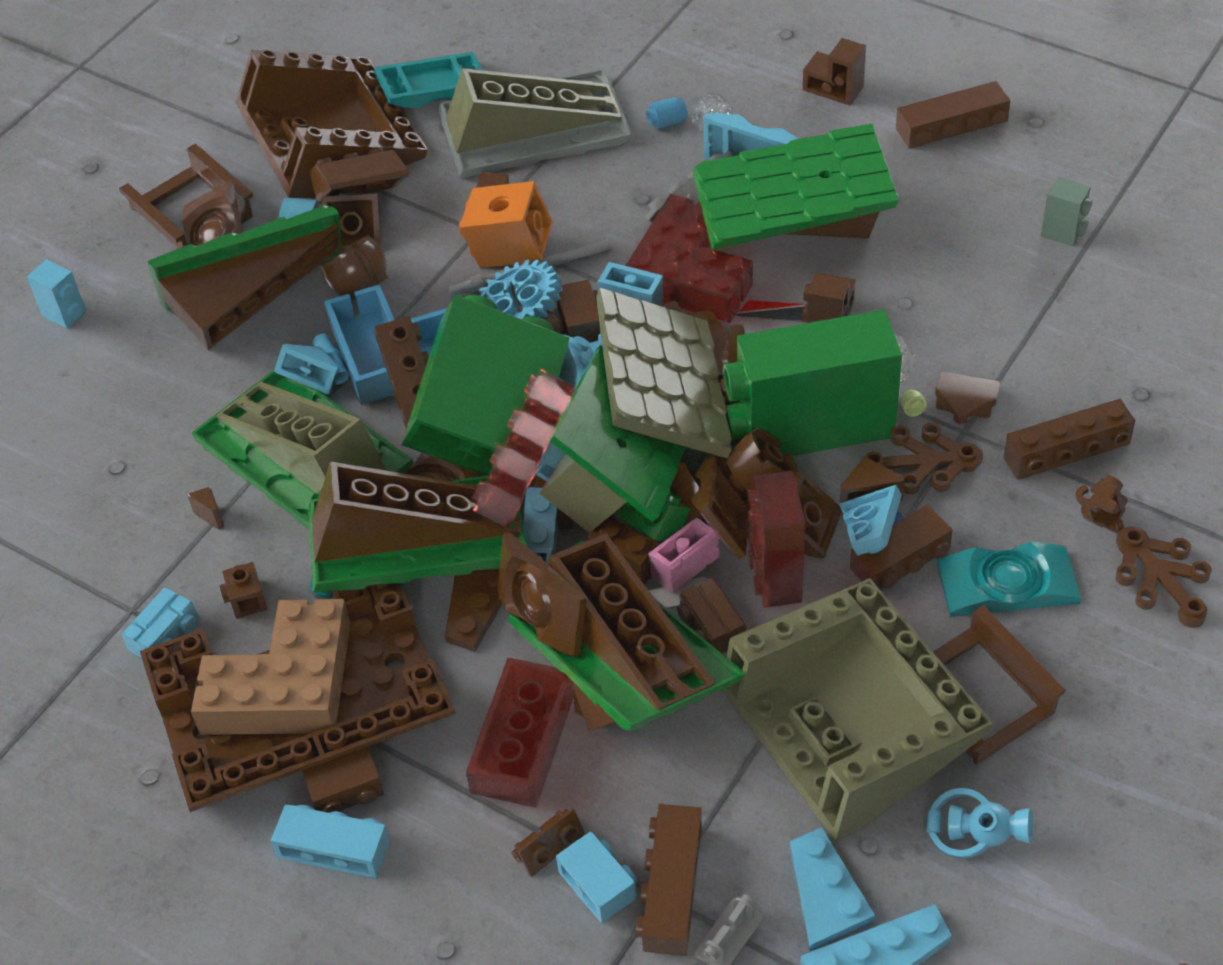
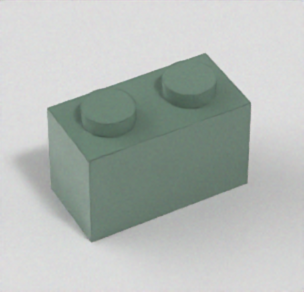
[1041,177,1093,246]

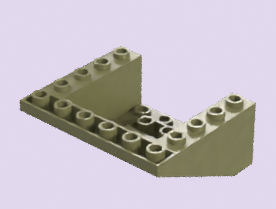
[722,578,994,841]

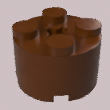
[724,428,798,504]

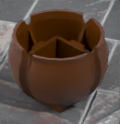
[319,235,388,300]

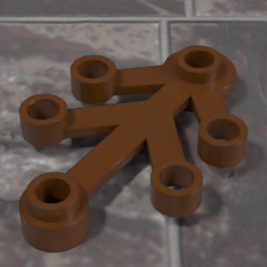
[863,422,983,494]
[1115,527,1212,628]

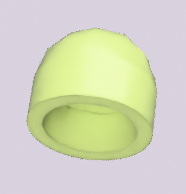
[900,389,927,417]

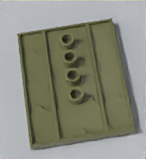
[596,287,732,458]

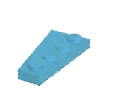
[800,904,952,965]

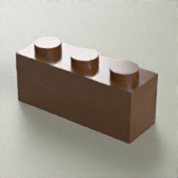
[850,505,953,590]

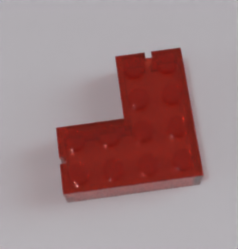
[625,194,753,323]

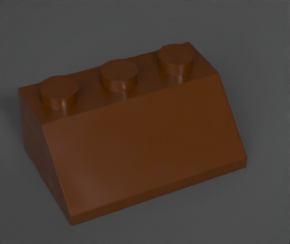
[309,148,410,203]

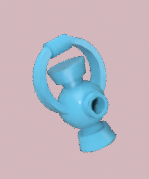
[926,788,1034,858]

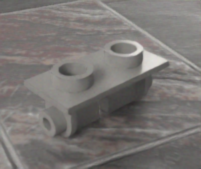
[694,894,764,965]

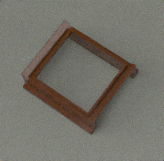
[119,143,253,249]
[933,605,1066,765]

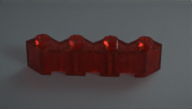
[472,369,574,528]

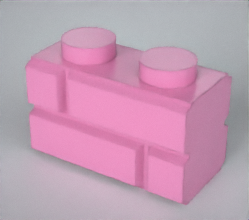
[648,518,720,593]

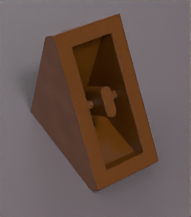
[839,457,904,505]

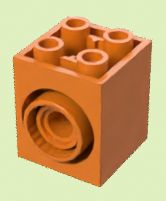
[459,181,553,268]

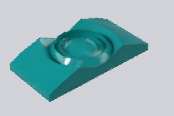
[374,52,483,108]
[937,542,1081,617]

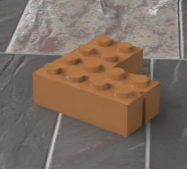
[191,599,351,735]

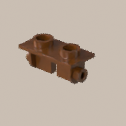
[511,808,585,877]

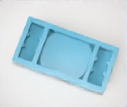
[703,113,798,160]

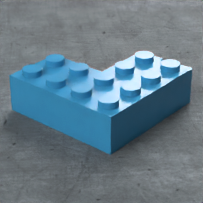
[324,285,447,405]

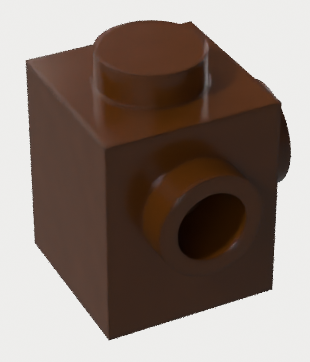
[219,562,267,619]

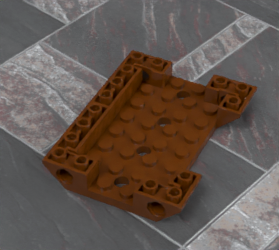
[140,583,456,812]

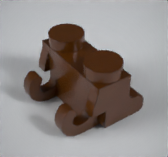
[1076,475,1128,534]

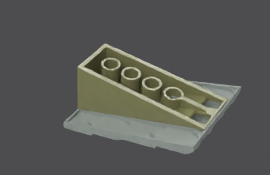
[438,68,631,178]

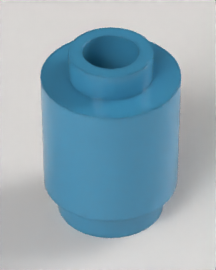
[646,97,688,129]

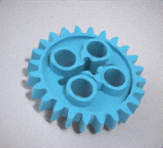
[479,259,563,319]

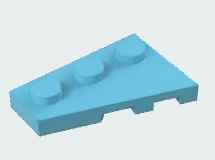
[839,485,902,556]
[790,827,875,952]

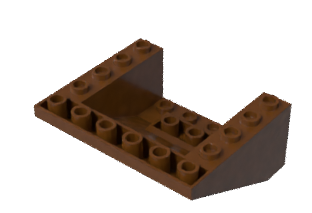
[236,49,428,198]

